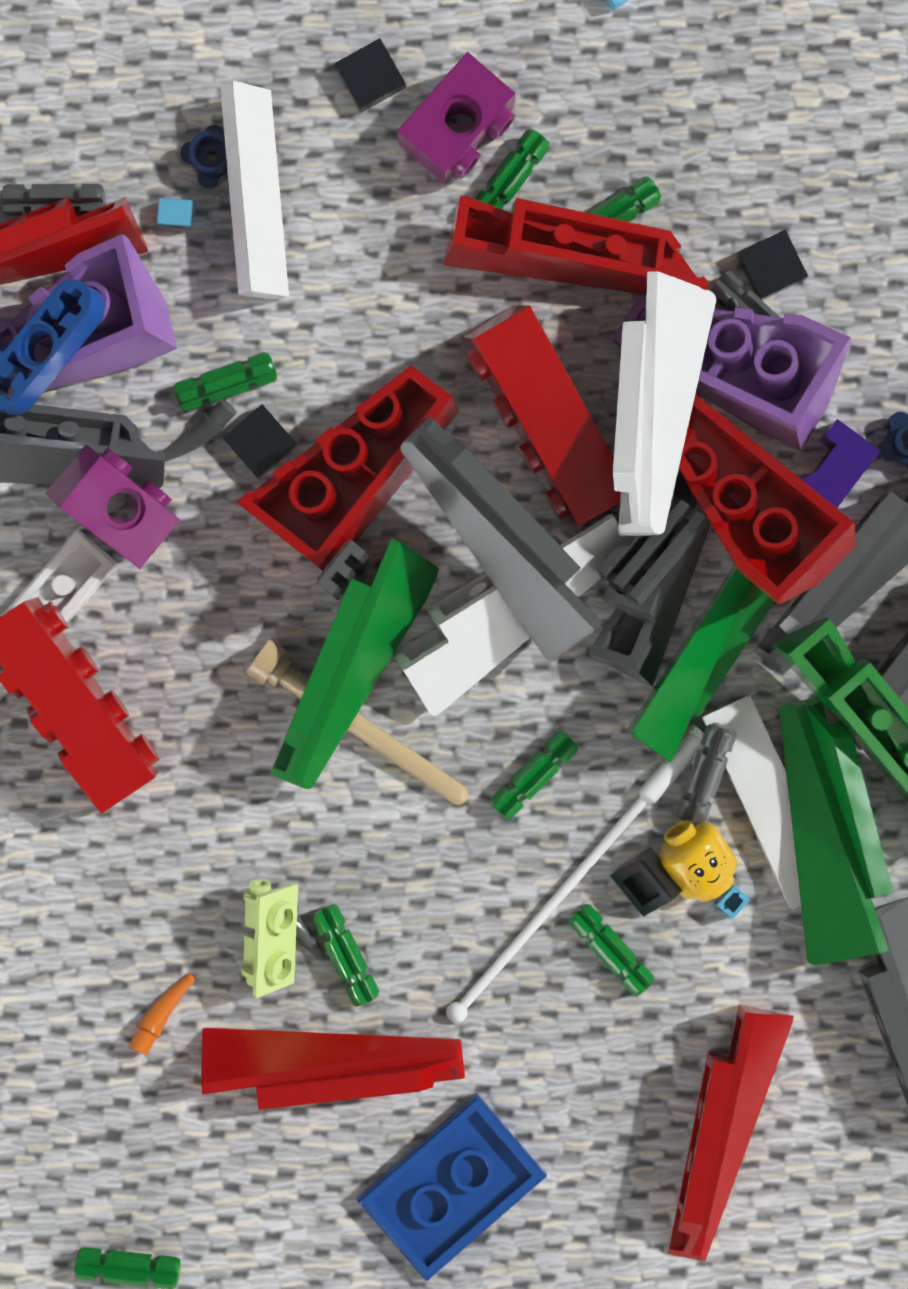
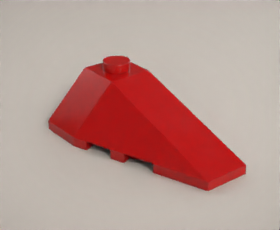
[678,394,856,605]

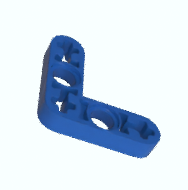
[0,279,105,416]

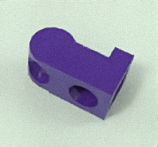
[801,419,881,508]

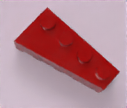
[460,305,621,527]
[236,365,460,571]
[0,597,160,814]

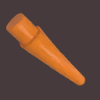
[128,973,195,1056]

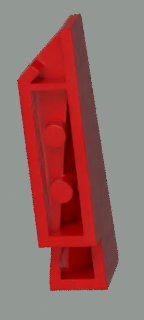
[443,195,708,295]
[0,197,148,285]
[668,1004,794,1261]
[201,1028,465,1110]

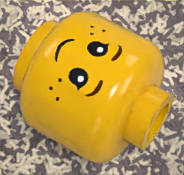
[658,820,738,902]

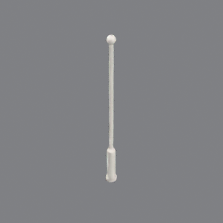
[446,724,704,1023]

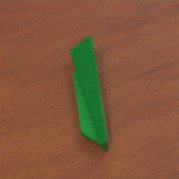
[270,538,439,789]
[625,565,774,762]
[772,617,908,802]
[779,697,893,965]

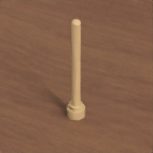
[246,639,468,805]

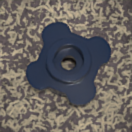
[180,125,228,188]
[877,412,908,469]

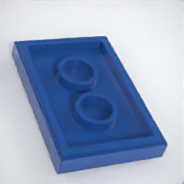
[357,1093,547,1282]

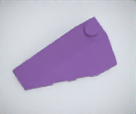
[0,234,177,398]
[612,296,851,451]

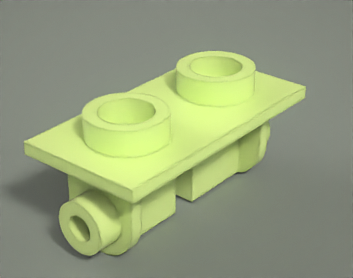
[241,879,298,998]

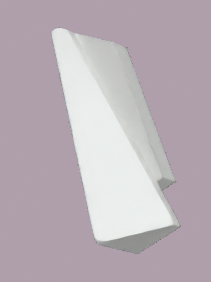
[613,271,716,536]
[393,514,624,716]

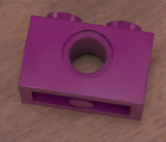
[397,51,516,185]
[45,444,180,569]

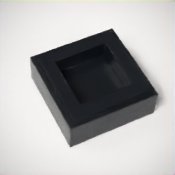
[334,38,406,113]
[736,229,808,301]
[223,404,298,479]
[610,847,682,917]

